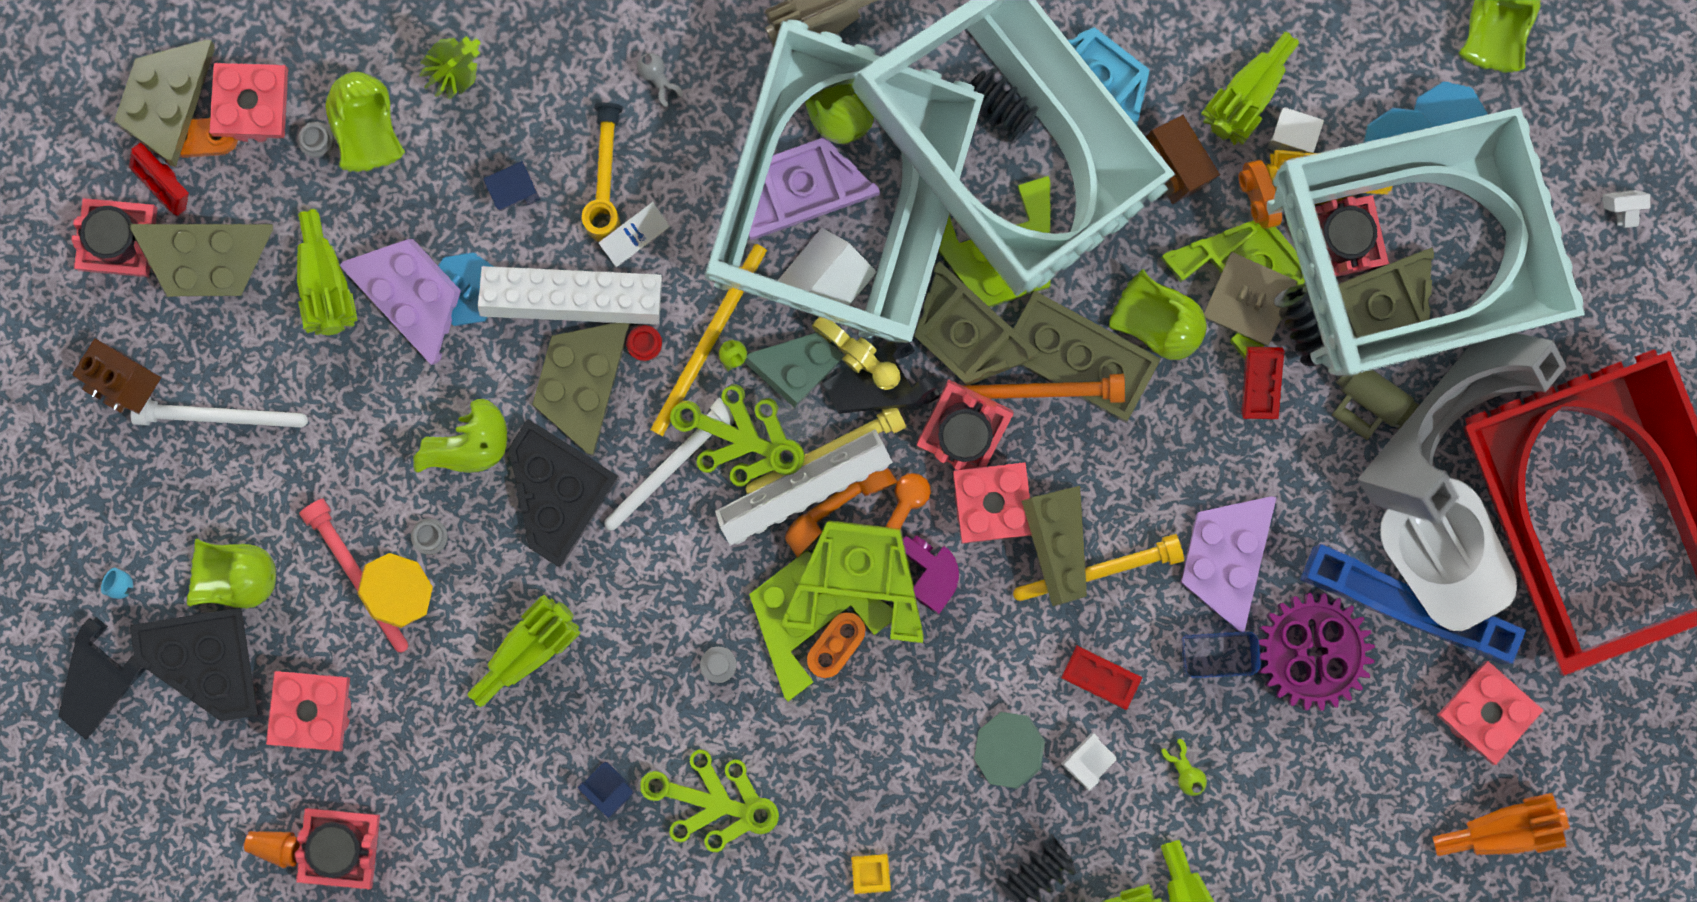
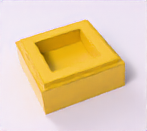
[851,854,891,894]

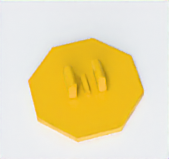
[357,553,433,628]

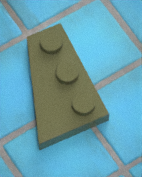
[1022,486,1087,607]

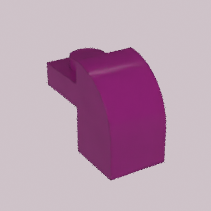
[903,535,959,615]

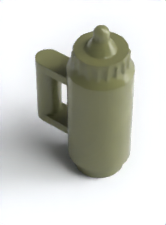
[1332,369,1419,440]

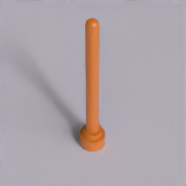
[962,374,1125,403]

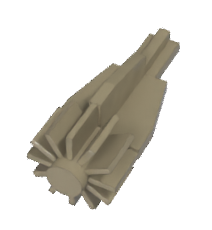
[765,0,878,47]

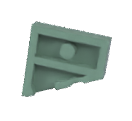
[745,332,844,408]

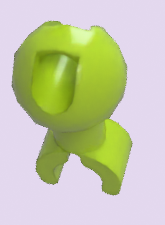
[719,340,747,371]
[1161,739,1207,796]

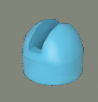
[101,567,134,599]

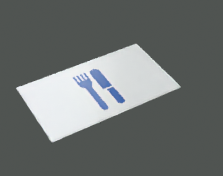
[599,202,670,267]

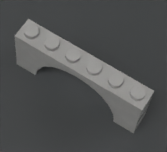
[1357,333,1567,524]

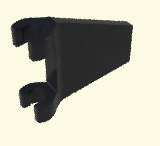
[822,341,940,414]
[58,617,146,740]

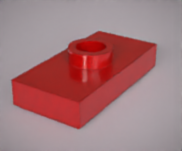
[129,143,189,217]
[1241,346,1284,419]
[1061,646,1143,710]

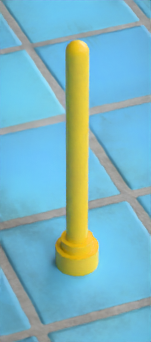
[1013,534,1184,601]

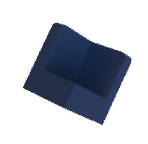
[483,161,541,211]
[577,762,636,818]

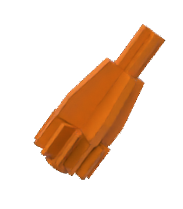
[1432,793,1570,857]

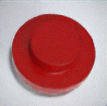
[626,325,663,361]

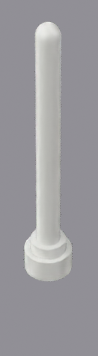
[131,397,308,428]
[604,397,735,531]

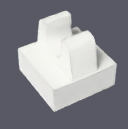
[1602,190,1650,228]

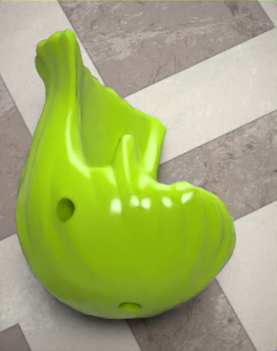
[1459,0,1541,73]
[325,72,405,172]
[805,84,874,144]
[1109,269,1207,360]
[413,399,507,473]
[186,538,277,609]

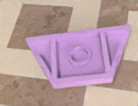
[749,137,880,241]
[339,239,461,365]
[1180,496,1276,632]

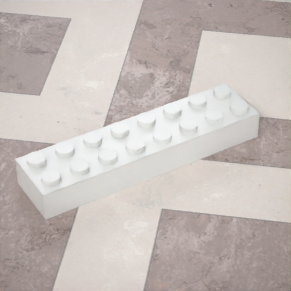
[478,266,662,325]
[715,429,893,546]

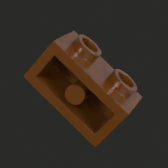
[1145,115,1220,205]
[72,338,162,414]

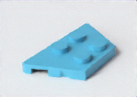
[1068,27,1150,126]

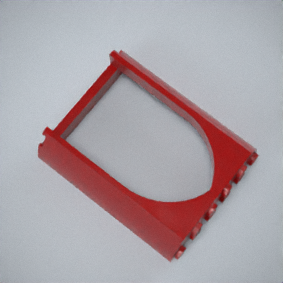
[1463,349,1697,676]

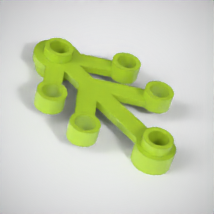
[670,384,805,487]
[640,749,779,853]

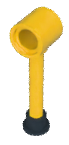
[582,102,623,242]

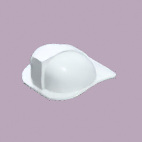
[1380,478,1517,631]

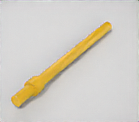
[650,243,767,437]

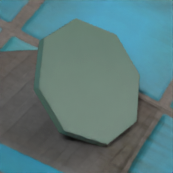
[974,712,1045,789]

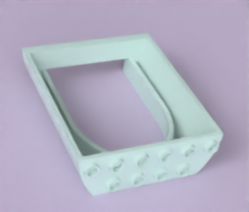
[852,0,1175,296]
[705,19,984,343]
[1266,107,1585,376]

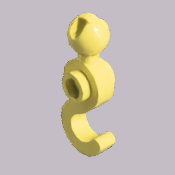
[812,317,900,390]

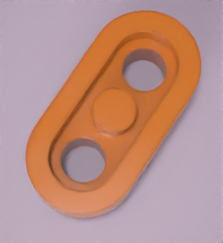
[180,118,238,158]
[1238,160,1282,229]
[807,613,865,678]

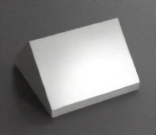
[778,228,877,323]

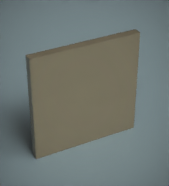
[1204,252,1297,347]

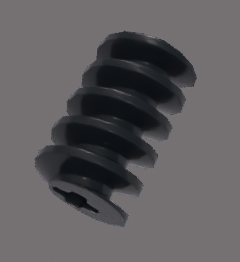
[968,67,1038,145]
[1274,284,1324,367]
[994,833,1077,902]

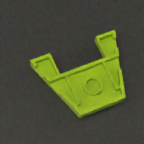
[938,176,1050,307]
[1160,220,1305,359]
[781,521,924,643]
[749,550,893,702]

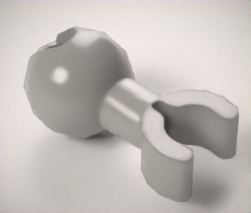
[637,53,683,108]

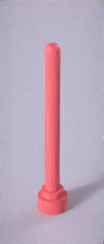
[299,498,408,653]

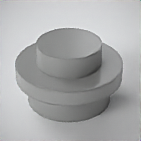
[297,122,334,158]
[411,518,448,555]
[700,647,737,683]

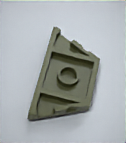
[114,39,215,167]
[130,224,273,297]
[1337,247,1434,339]
[915,262,1041,385]
[532,323,630,456]

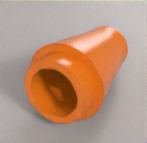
[244,831,300,868]

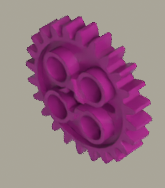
[1258,593,1375,711]

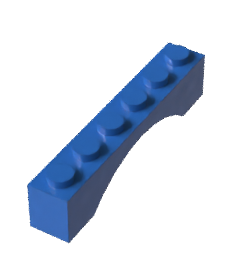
[1300,544,1526,665]

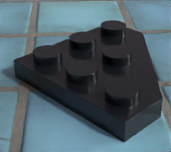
[508,419,620,568]
[129,608,258,722]

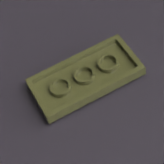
[1014,291,1161,423]

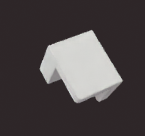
[1267,108,1324,153]
[1061,733,1116,791]

